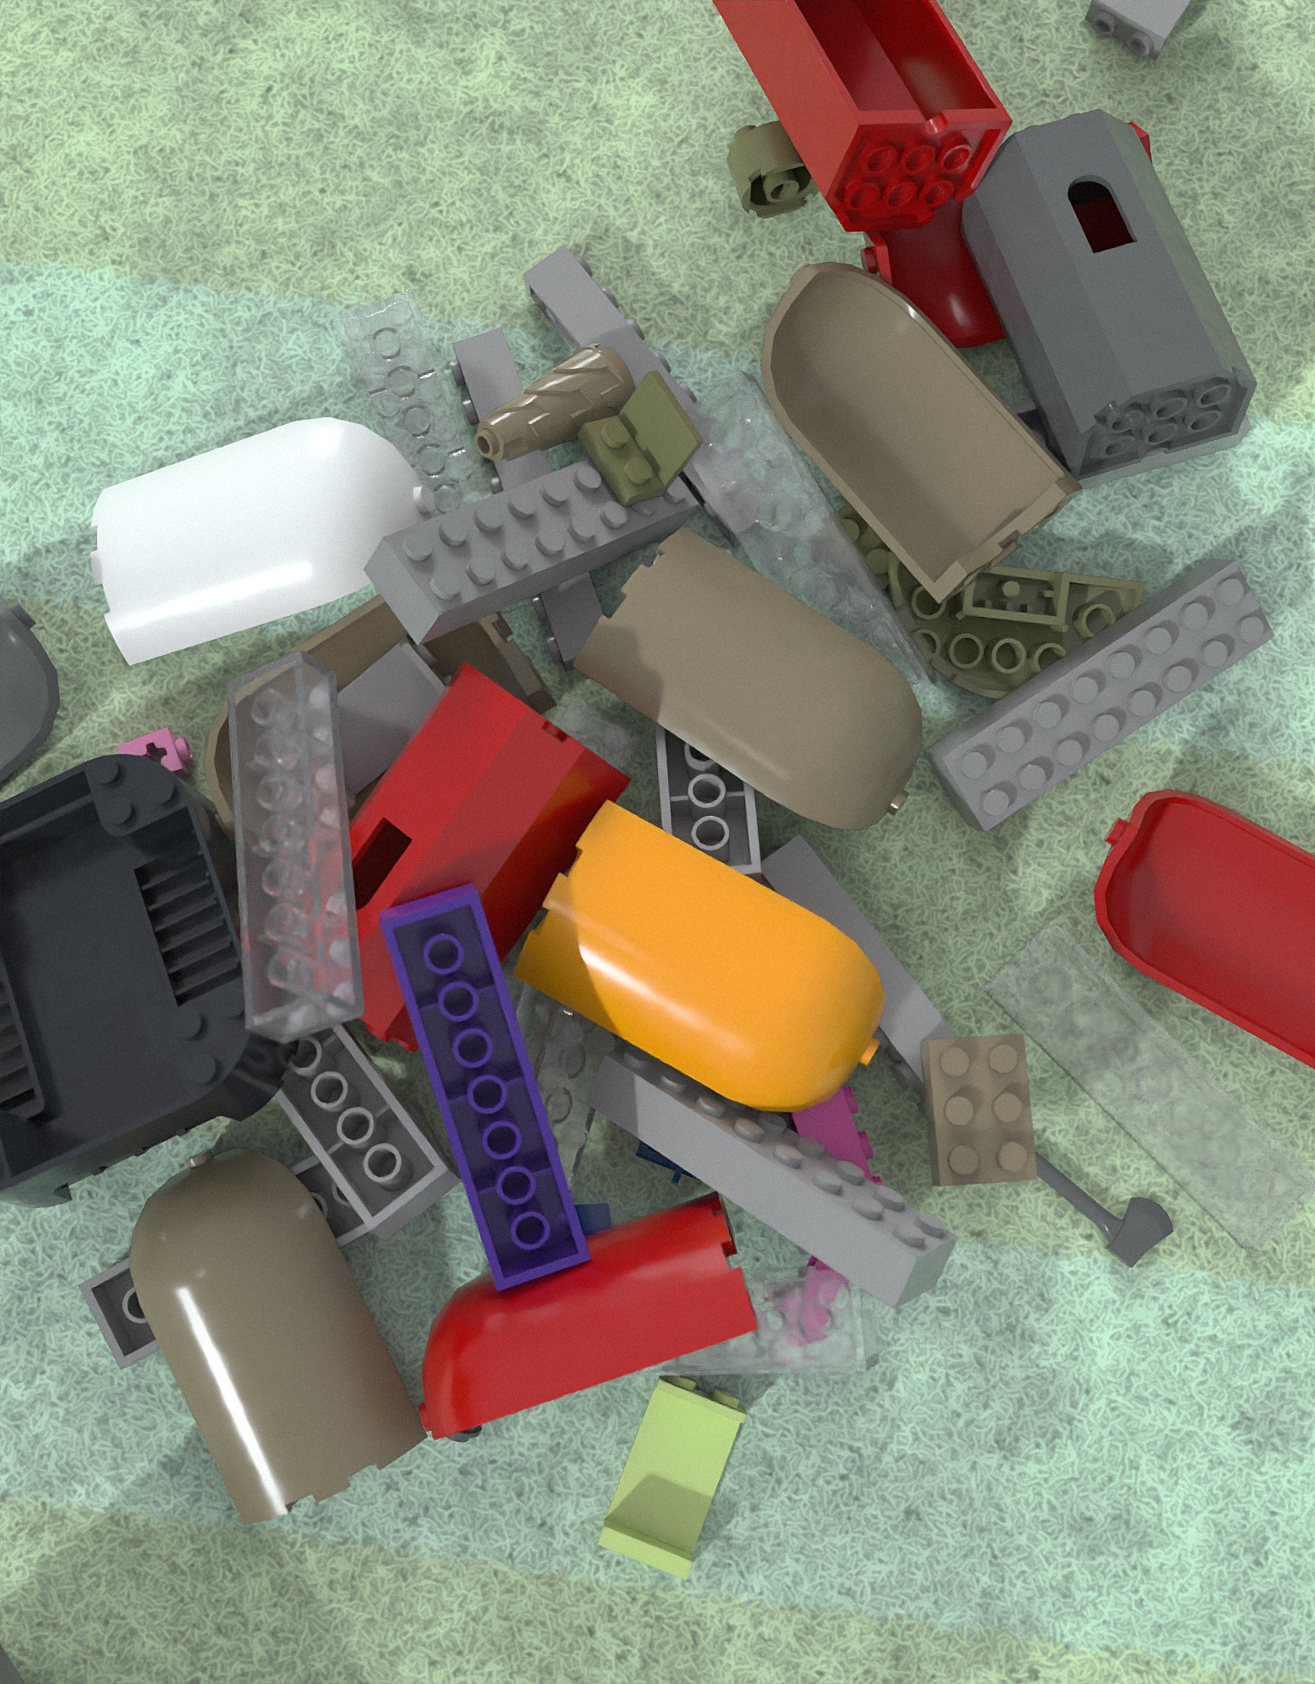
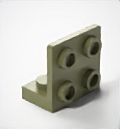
[577,370,703,507]

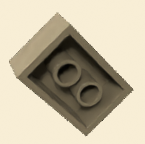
[920,1033,1038,1187]

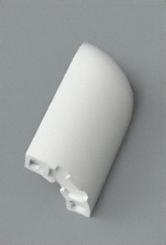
[90,417,435,666]

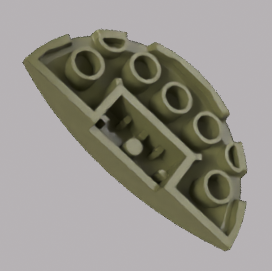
[888,552,1146,699]

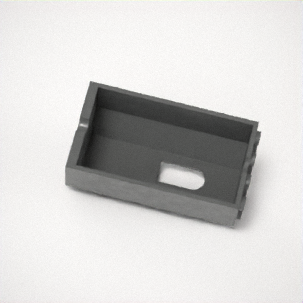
[960,109,1258,481]

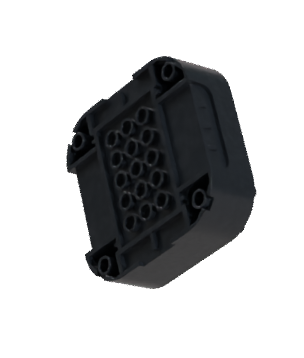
[0,754,300,1208]

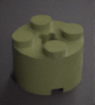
[727,119,820,219]

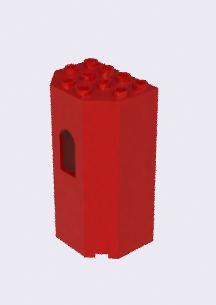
[712,0,1013,232]
[270,661,632,1053]

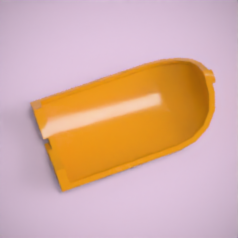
[513,800,886,1112]

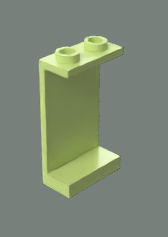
[597,1371,747,1580]

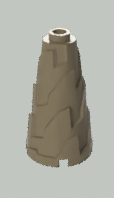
[474,343,636,462]

